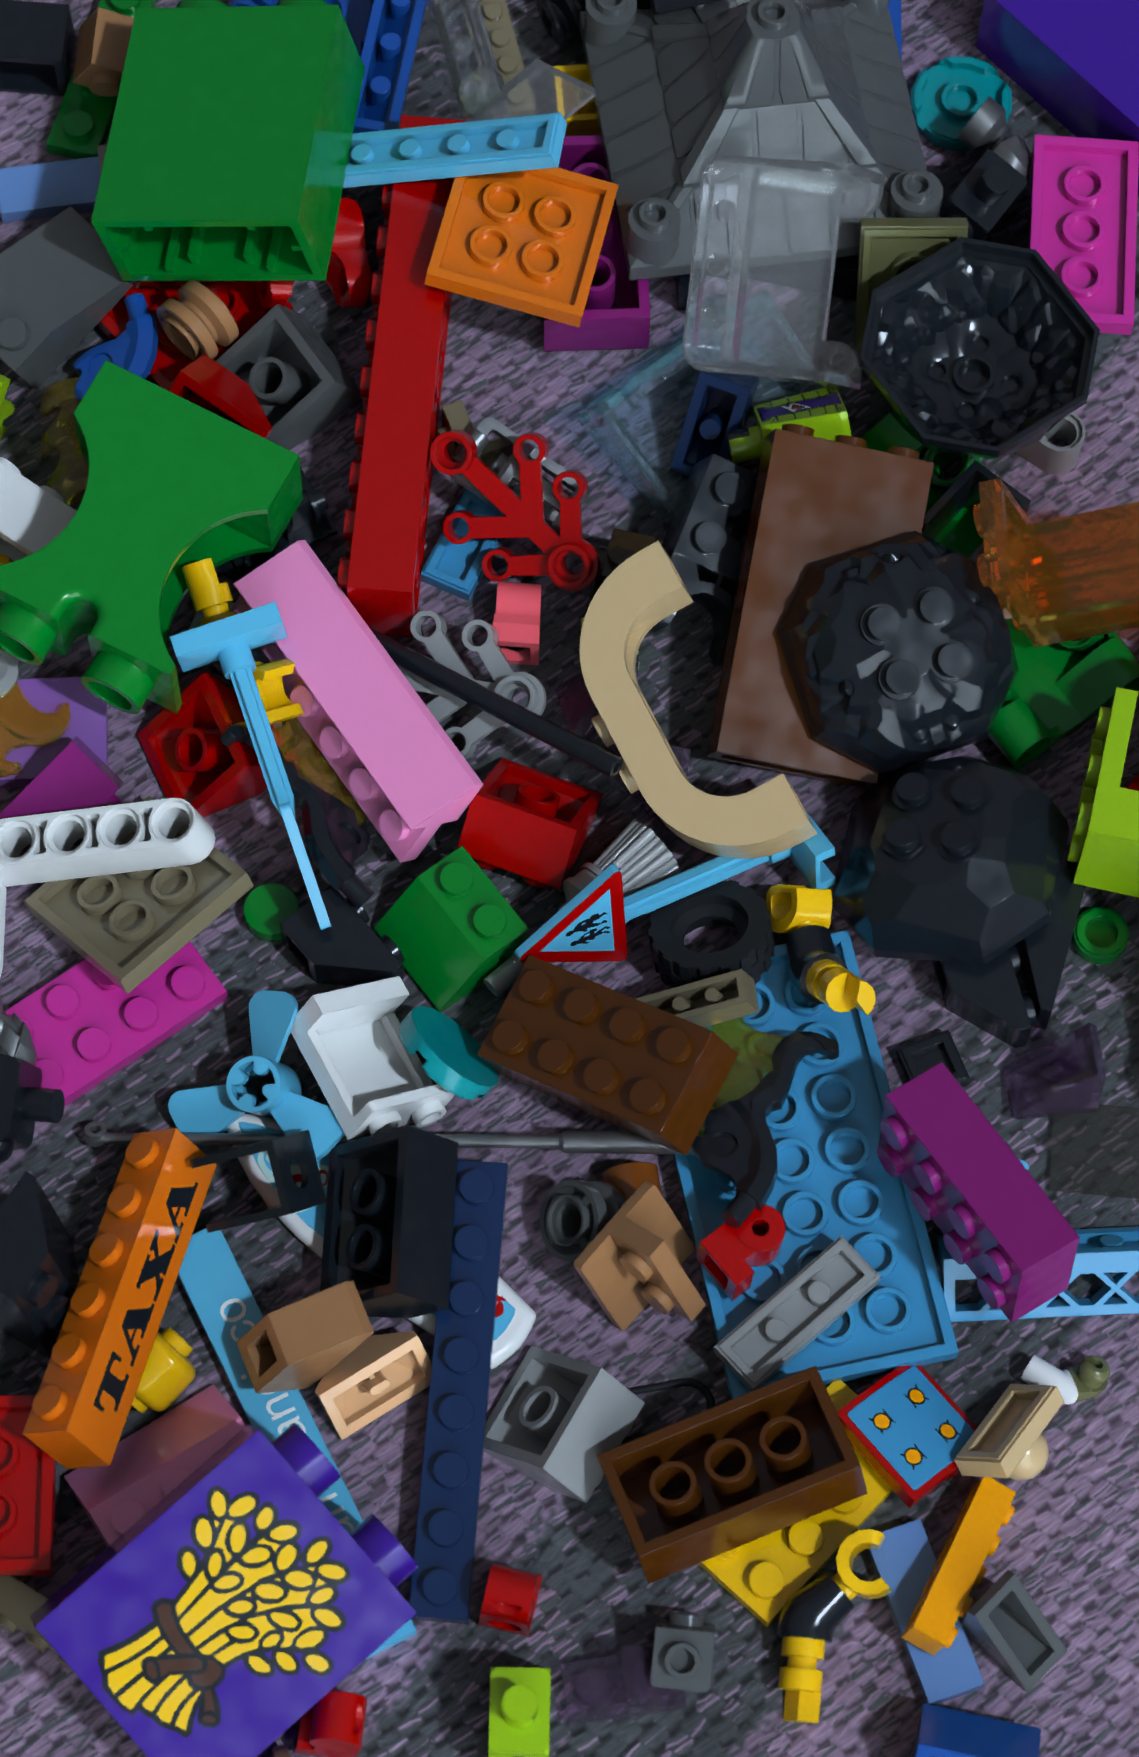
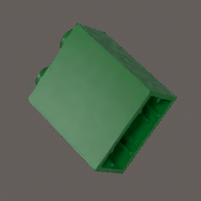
[91,0,365,281]

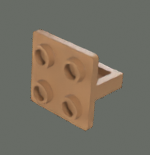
[574,1181,706,1330]

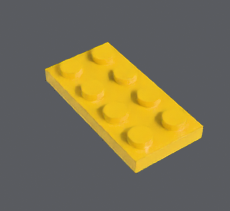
[698,1380,893,1627]

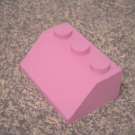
[64,1384,246,1547]

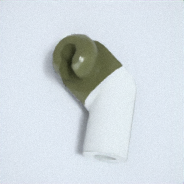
[1020,1355,1110,1404]

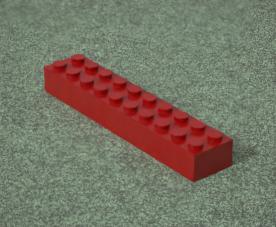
[338,115,464,638]

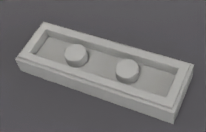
[713,1235,881,1392]

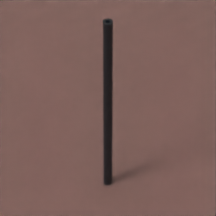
[215,560,623,778]

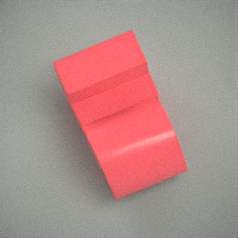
[492,581,542,666]

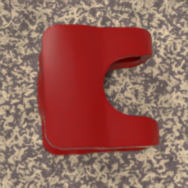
[255,198,371,309]

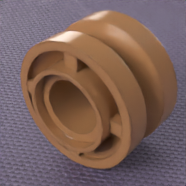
[156,280,239,361]

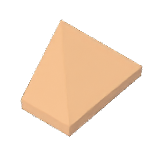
[315,1331,432,1440]

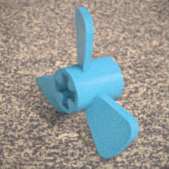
[168,990,345,1160]

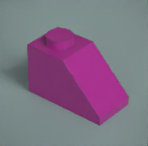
[0,736,124,819]

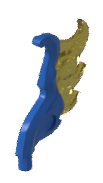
[39,293,158,505]

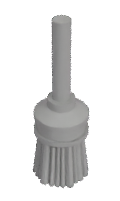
[483,818,681,997]

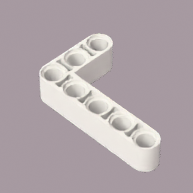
[0,798,215,977]

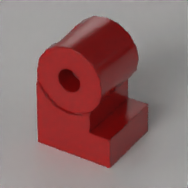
[696,1205,786,1301]
[478,1564,542,1637]
[294,1691,367,1757]

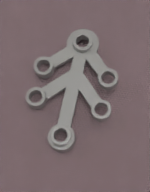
[398,610,547,760]

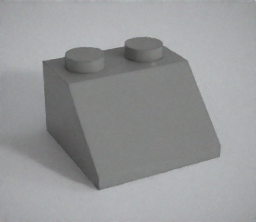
[484,1346,645,1503]

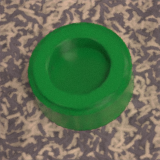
[244,883,299,942]
[1072,907,1129,965]

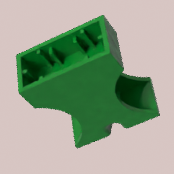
[0,360,303,714]

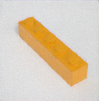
[901,1477,1016,1656]

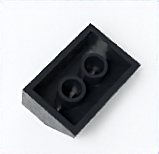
[320,1125,458,1318]
[0,1171,79,1359]

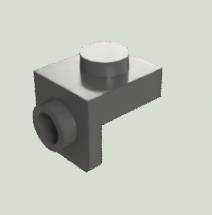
[650,1611,715,1693]

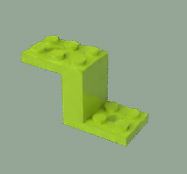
[1067,687,1139,898]

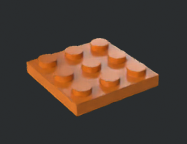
[424,167,619,328]

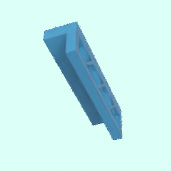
[937,1226,1139,1322]

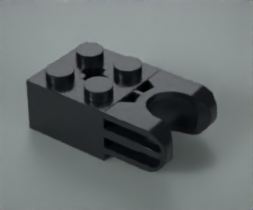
[648,453,758,667]

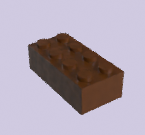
[477,955,738,1156]
[597,1365,867,1584]

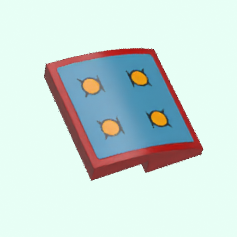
[837,1366,977,1509]

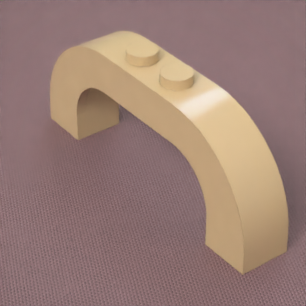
[580,540,818,859]

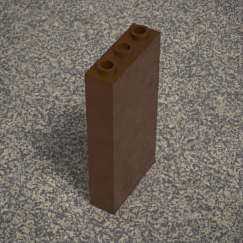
[706,424,934,788]

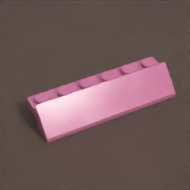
[230,540,484,863]

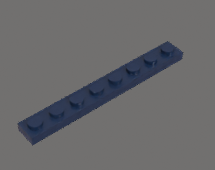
[410,1160,509,1624]

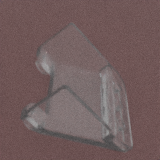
[682,156,885,390]

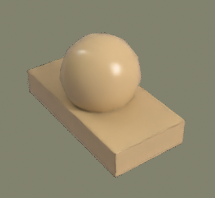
[954,1384,1065,1481]

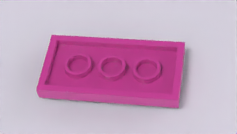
[1028,134,1139,335]
[4,941,228,1107]

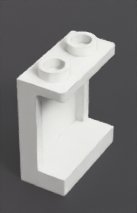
[291,976,455,1140]

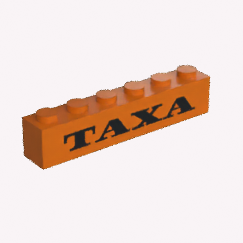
[22,1128,217,1469]

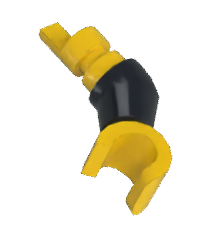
[182,558,305,725]
[766,884,876,1016]
[776,1529,892,1723]

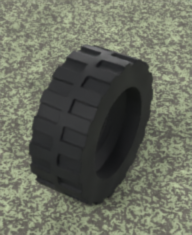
[648,880,774,988]

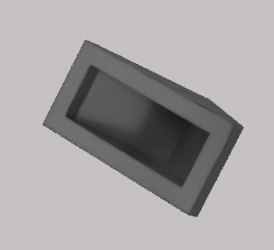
[962,1570,1068,1692]

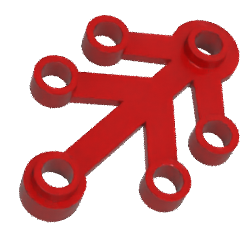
[430,429,600,591]

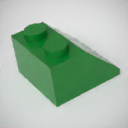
[374,846,529,1013]

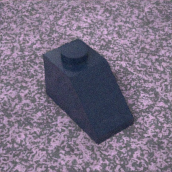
[670,357,762,477]

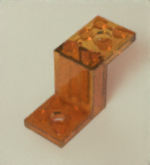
[973,478,1139,647]

